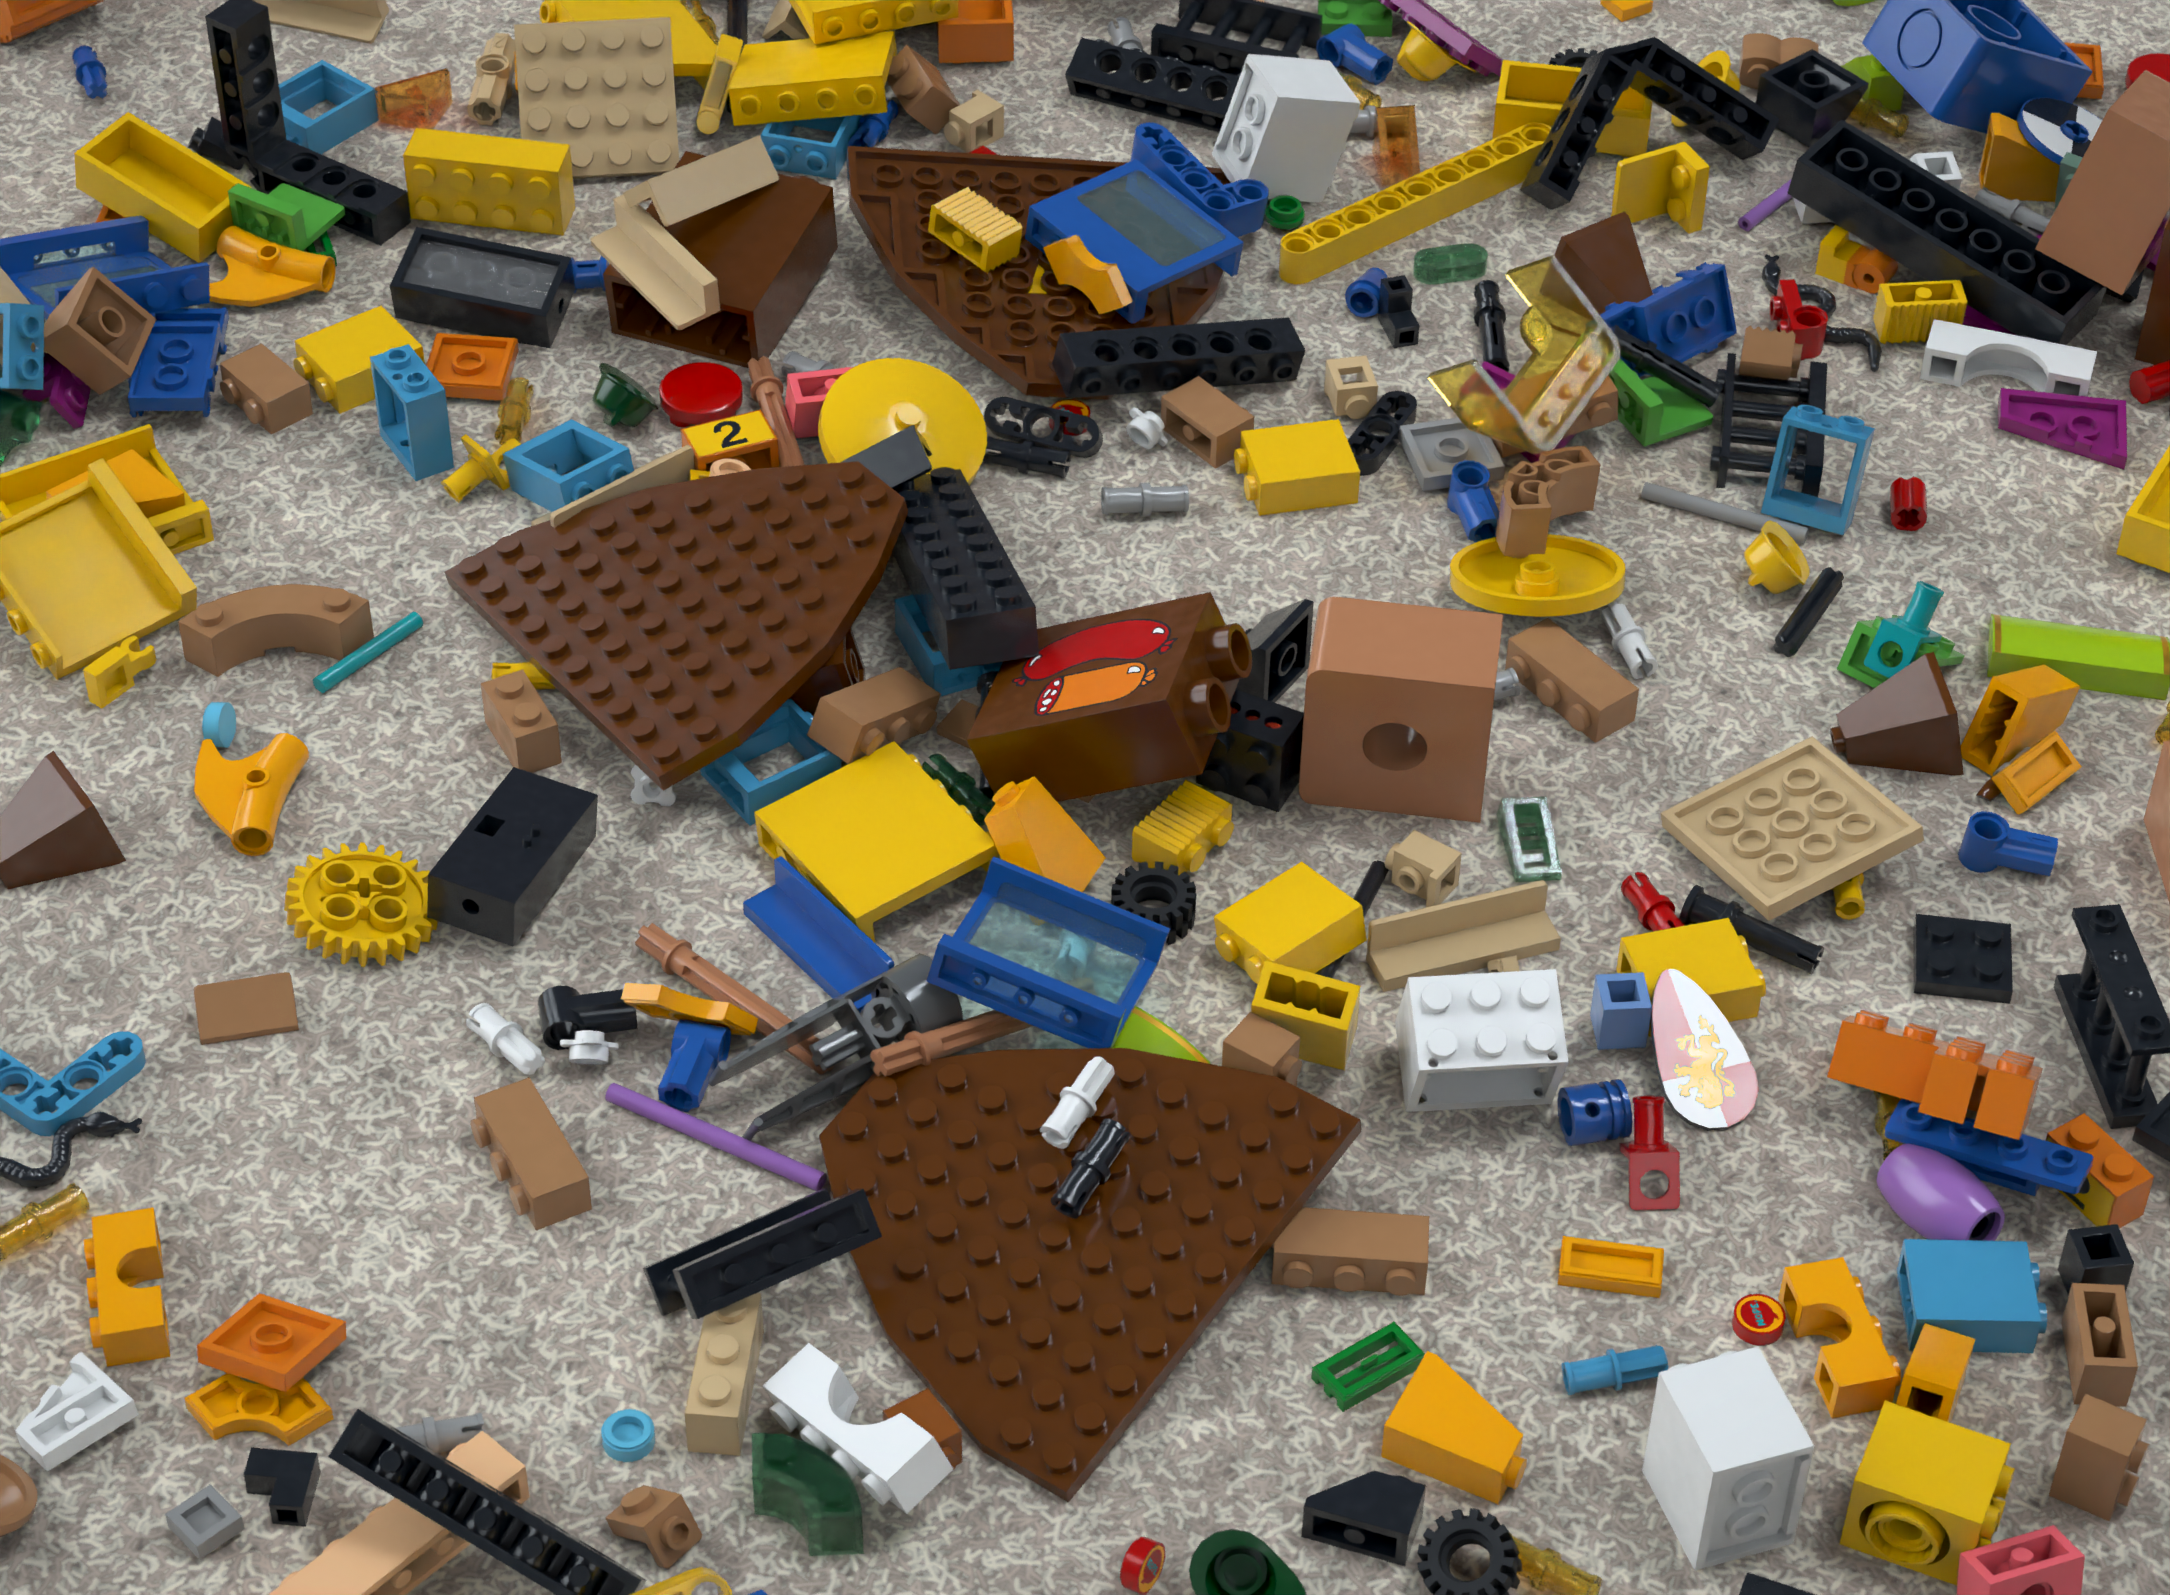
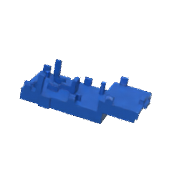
[1587,262,1737,377]
[128,307,229,417]

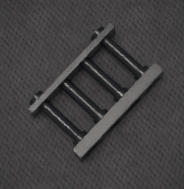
[1151,0,1323,76]
[1710,353,1827,497]
[2054,904,2170,1129]
[643,1188,882,1319]

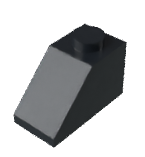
[1301,1470,1426,1566]

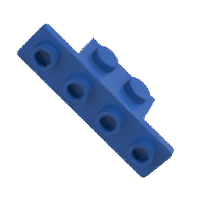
[1885,1099,2093,1196]

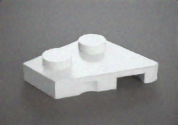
[15,1352,139,1472]

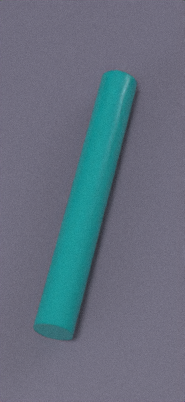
[313,612,423,693]

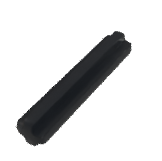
[1773,567,1844,657]

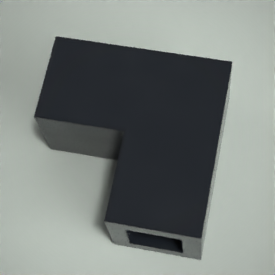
[1378,275,1420,348]
[243,1447,321,1527]

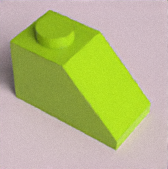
[1841,55,1904,115]

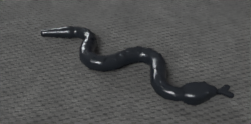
[1762,254,1882,372]
[0,1112,142,1189]

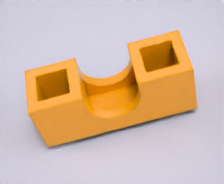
[84,1207,171,1367]
[1778,1257,1901,1418]

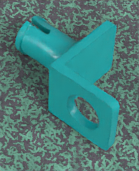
[1864,581,1944,678]

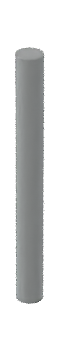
[1641,482,1809,544]

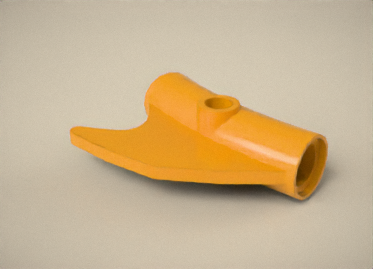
[209,225,336,307]
[194,733,309,856]

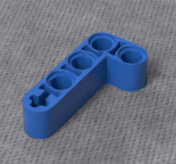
[1130,122,1269,237]

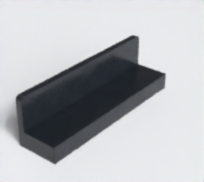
[840,425,932,490]

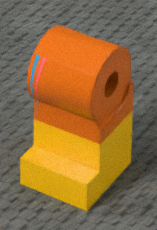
[1815,225,1898,294]

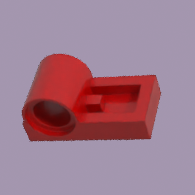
[1769,279,1828,360]

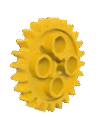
[284,842,438,967]

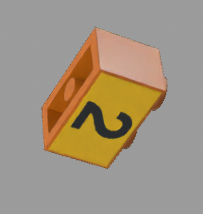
[681,409,779,471]
[2045,1113,2154,1228]

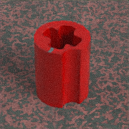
[2129,360,2170,404]
[1890,476,1927,531]

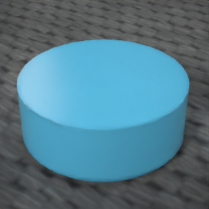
[202,702,236,748]
[601,1409,655,1462]

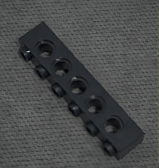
[1065,37,1240,132]
[1052,317,1306,398]
[328,1409,647,1595]

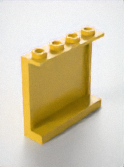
[539,0,717,89]
[789,0,958,45]
[728,31,897,126]
[0,424,214,555]
[0,458,197,680]
[754,741,1000,943]

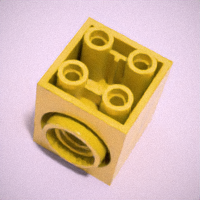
[1840,1401,2015,1586]

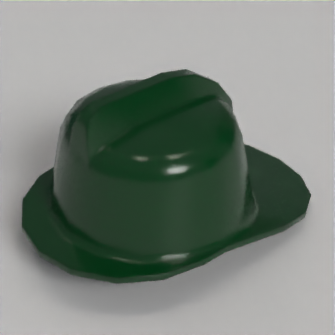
[593,363,659,427]
[1189,1529,1306,1595]

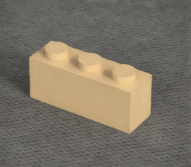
[685,1293,764,1456]

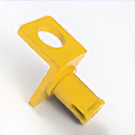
[441,434,521,503]

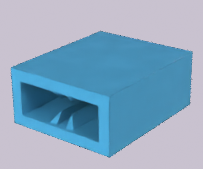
[1897,1239,2047,1353]

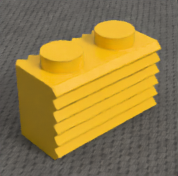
[928,187,1023,273]
[1873,280,1967,344]
[1132,780,1234,875]

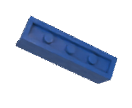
[743,856,894,1013]

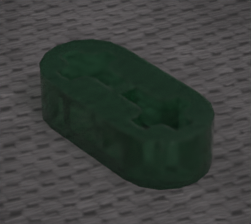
[1413,243,1488,284]

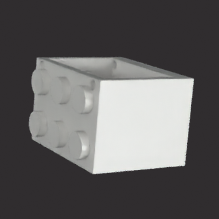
[1212,54,1361,202]
[1395,969,1568,1112]
[1642,1346,1814,1571]

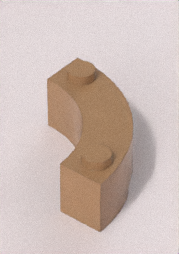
[1496,446,1601,558]
[178,584,374,677]

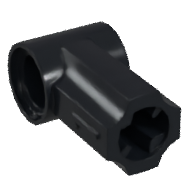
[538,986,638,1050]

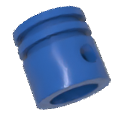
[1557,1079,1633,1146]

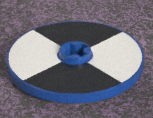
[2017,97,2102,165]

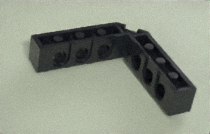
[205,0,411,246]
[1520,37,1780,210]

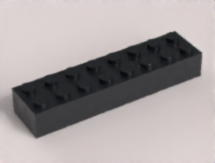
[1787,119,2107,345]
[892,467,1039,670]

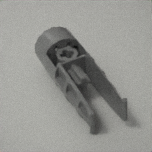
[708,953,963,1141]

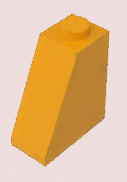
[1979,113,2060,202]
[46,449,185,518]
[1961,664,2081,776]
[984,776,1106,930]
[1896,1323,1976,1423]
[1381,1351,1527,1504]

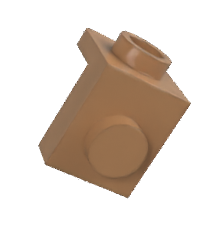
[605,1485,702,1568]

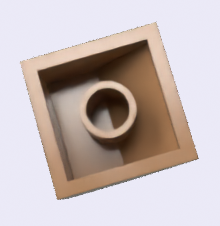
[44,267,156,395]

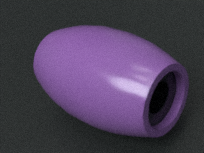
[1877,1144,2005,1241]

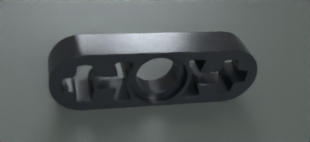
[1348,391,1417,476]
[984,397,1103,458]

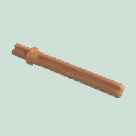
[747,356,805,467]
[635,923,835,1075]
[870,981,1094,1076]

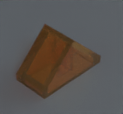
[375,68,453,129]
[1372,105,1420,186]

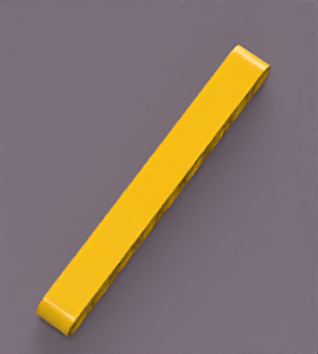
[1279,122,1551,284]

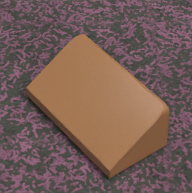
[193,972,299,1045]

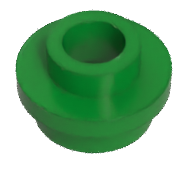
[1265,195,1305,230]

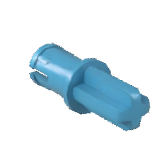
[1561,1345,1668,1395]

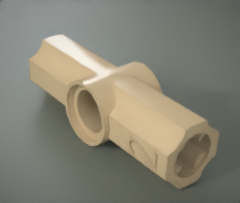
[468,33,516,125]

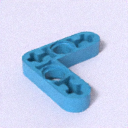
[0,1031,146,1136]

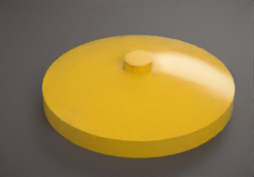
[818,358,987,485]
[1450,534,1626,617]

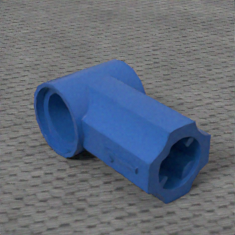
[1316,23,1393,85]
[1447,460,1499,543]
[1958,811,2058,877]
[658,1019,731,1113]

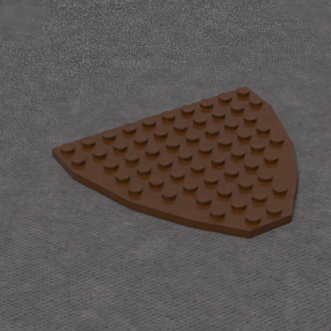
[846,146,1238,400]
[444,461,908,791]
[819,1048,1362,1502]

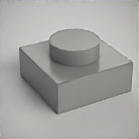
[165,1484,244,1560]

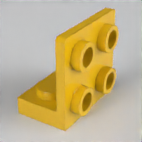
[1611,141,1710,234]

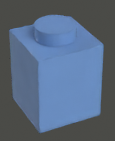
[1590,972,1652,1050]

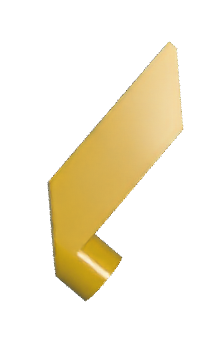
[696,33,744,134]

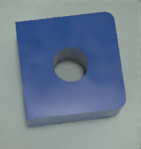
[1862,0,2093,134]

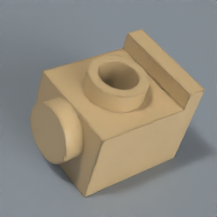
[944,89,1004,153]
[1324,355,1378,419]
[1385,830,1462,907]

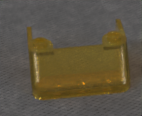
[1427,255,1620,454]

